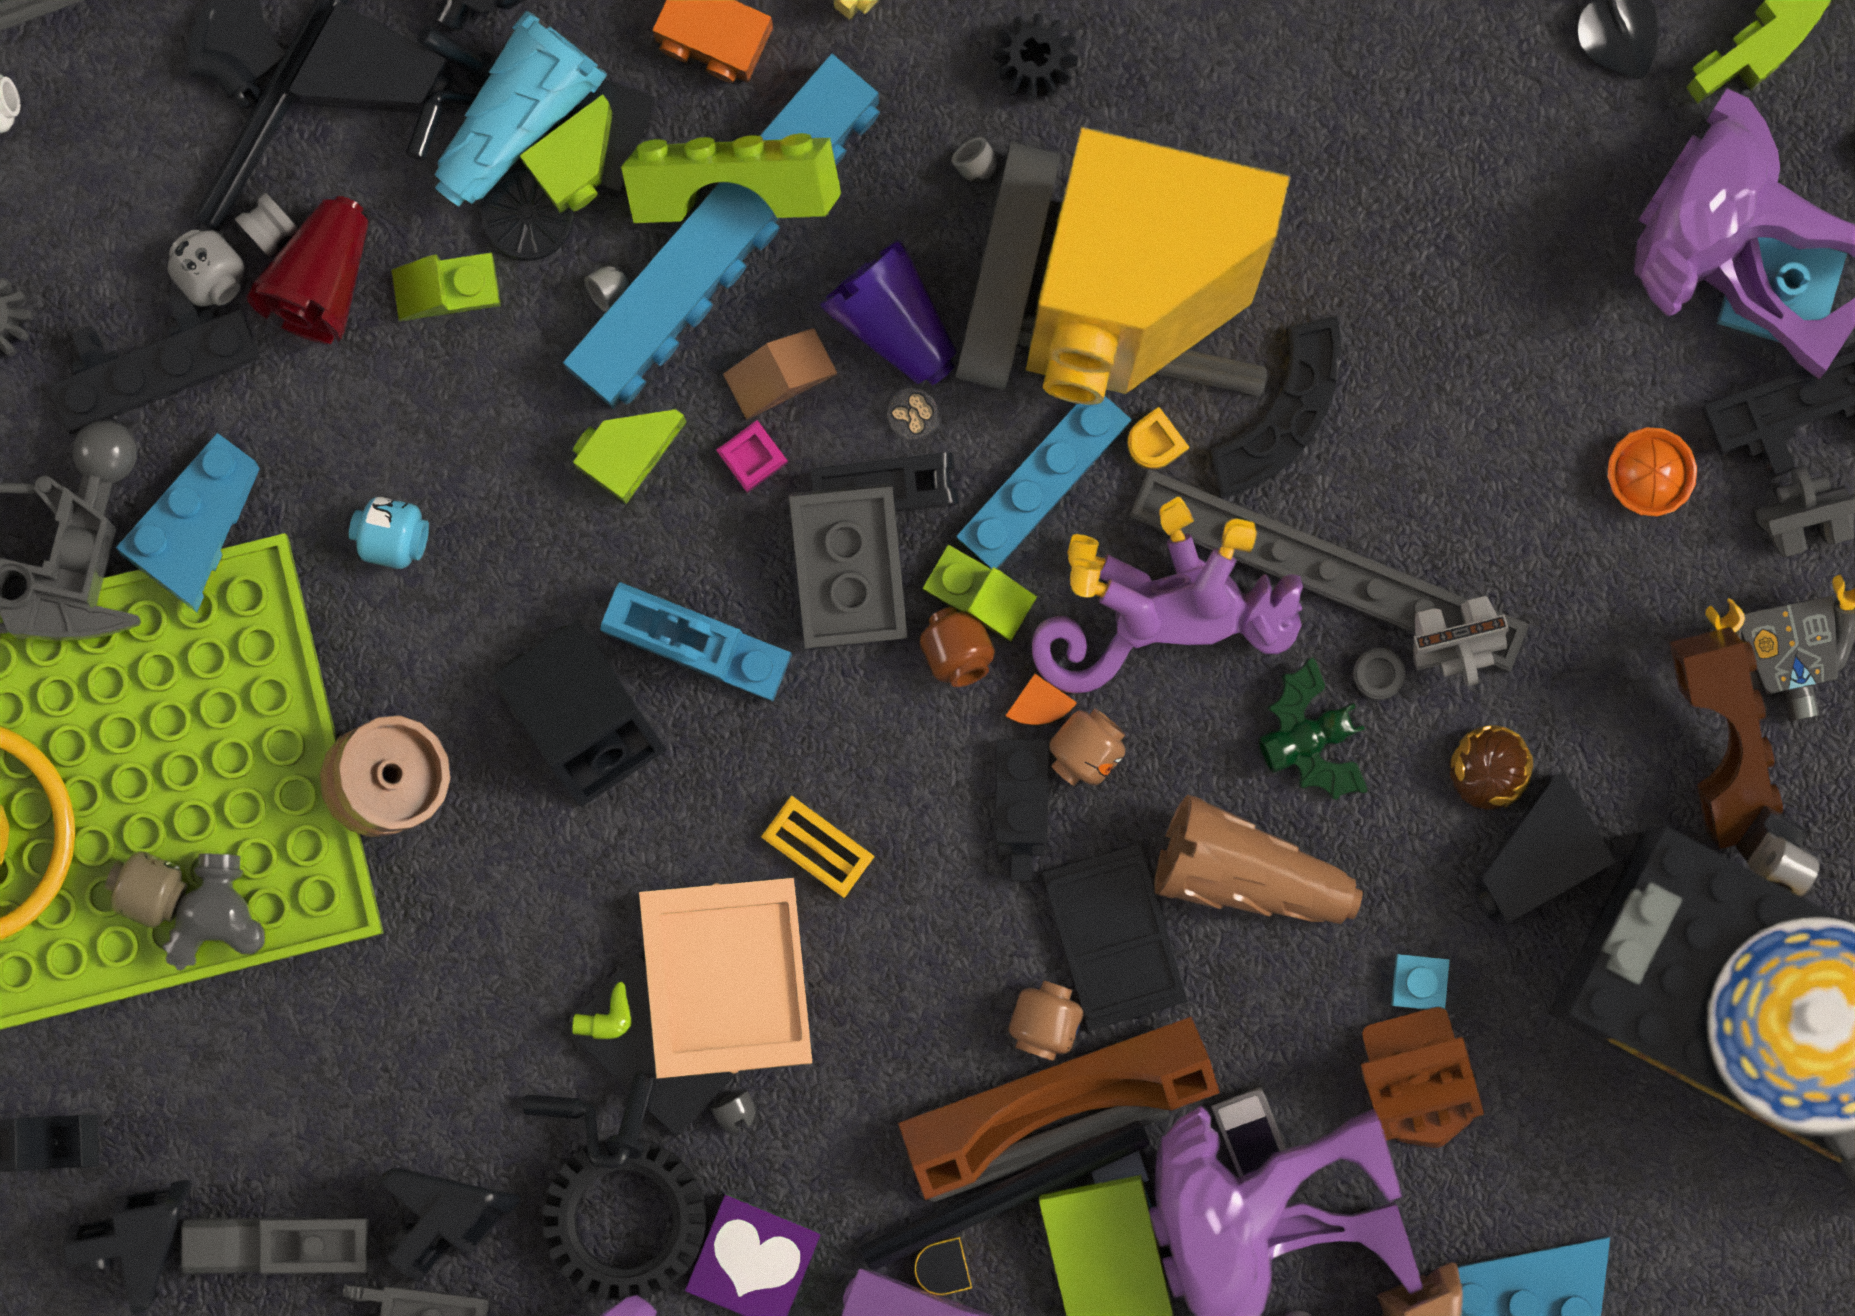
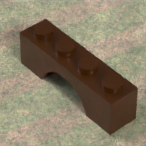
[1670,627,1783,849]

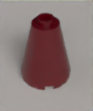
[246,196,369,344]

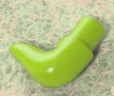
[573,982,631,1039]

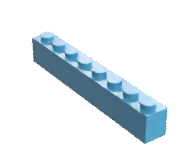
[563,54,880,409]

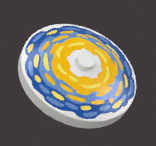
[1708,918,1855,1134]

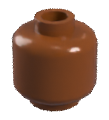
[919,607,995,687]

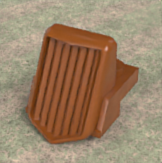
[1361,1007,1484,1148]

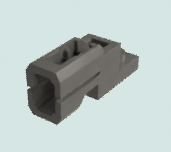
[182,1217,368,1273]

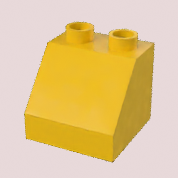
[1026,128,1289,405]

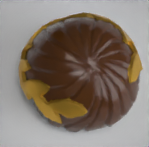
[1449,725,1533,810]

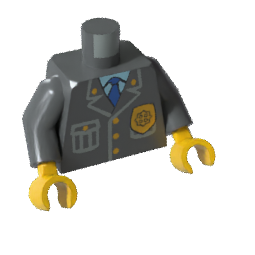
[1705,575,1855,722]

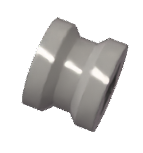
[235,192,298,258]

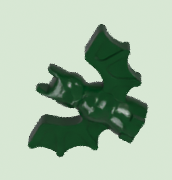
[1258,658,1368,800]

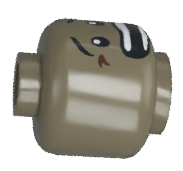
[105,851,188,928]

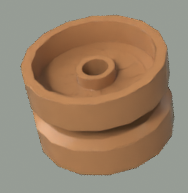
[320,716,450,837]

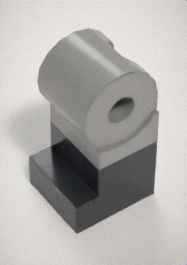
[1735,805,1820,896]

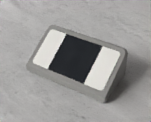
[1211,1087,1300,1186]

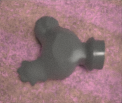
[162,853,265,971]

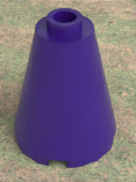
[820,240,957,386]

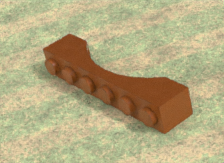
[898,1017,1220,1200]

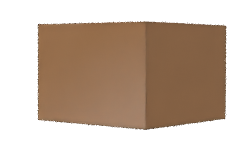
[723,328,837,420]

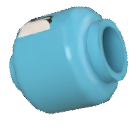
[349,497,429,569]

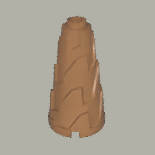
[1154,795,1363,924]

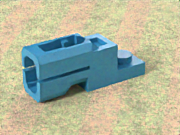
[600,582,792,702]

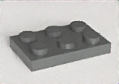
[789,483,907,649]

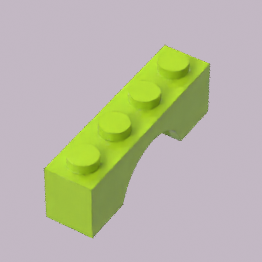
[621,133,841,223]

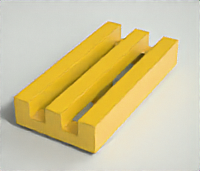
[761,795,875,898]

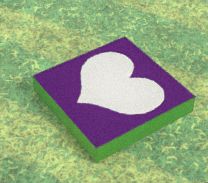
[685,1194,821,1316]

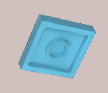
[1717,237,1847,343]

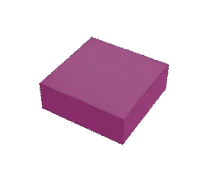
[716,420,788,493]

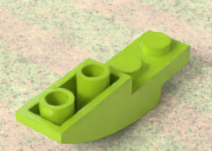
[1686,0,1831,104]

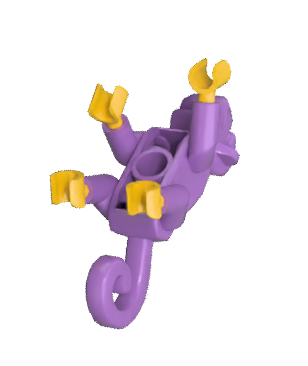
[1032,497,1303,694]

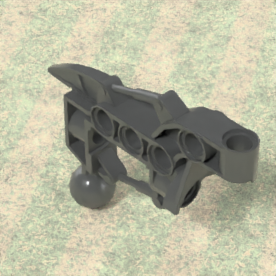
[0,420,141,641]

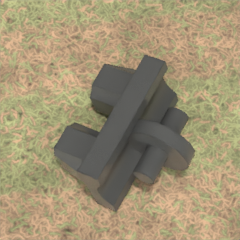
[1755,466,1855,557]

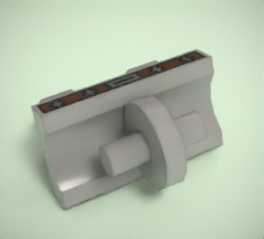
[1413,596,1509,687]

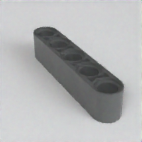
[954,141,1060,390]

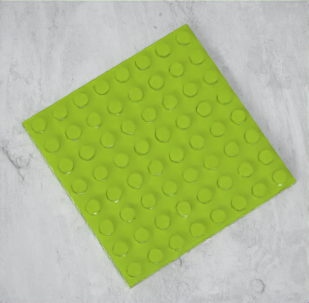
[0,533,384,1030]

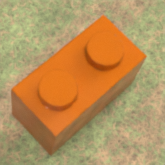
[653,0,773,83]

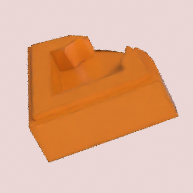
[1005,674,1077,725]

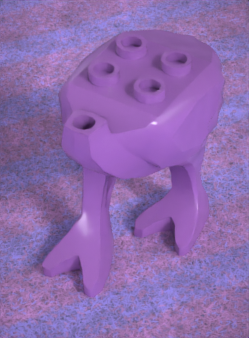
[1634,88,1855,379]
[1149,1107,1423,1316]

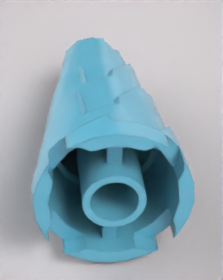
[435,11,608,206]

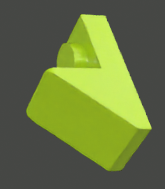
[392,253,501,321]
[922,545,1037,642]

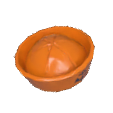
[1607,427,1697,516]

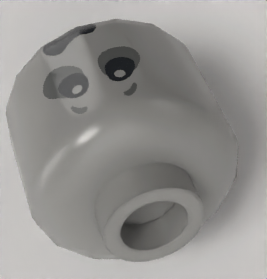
[167,230,245,306]

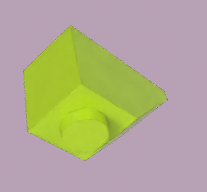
[520,95,612,214]
[573,409,686,504]

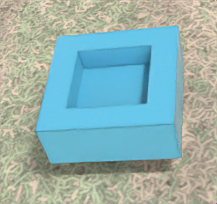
[1391,954,1450,1009]

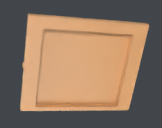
[639,878,812,1079]

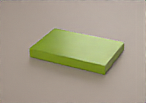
[1039,1174,1175,1316]

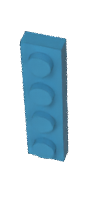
[956,396,1132,569]

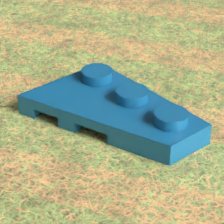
[116,433,260,613]
[1458,1236,1610,1316]

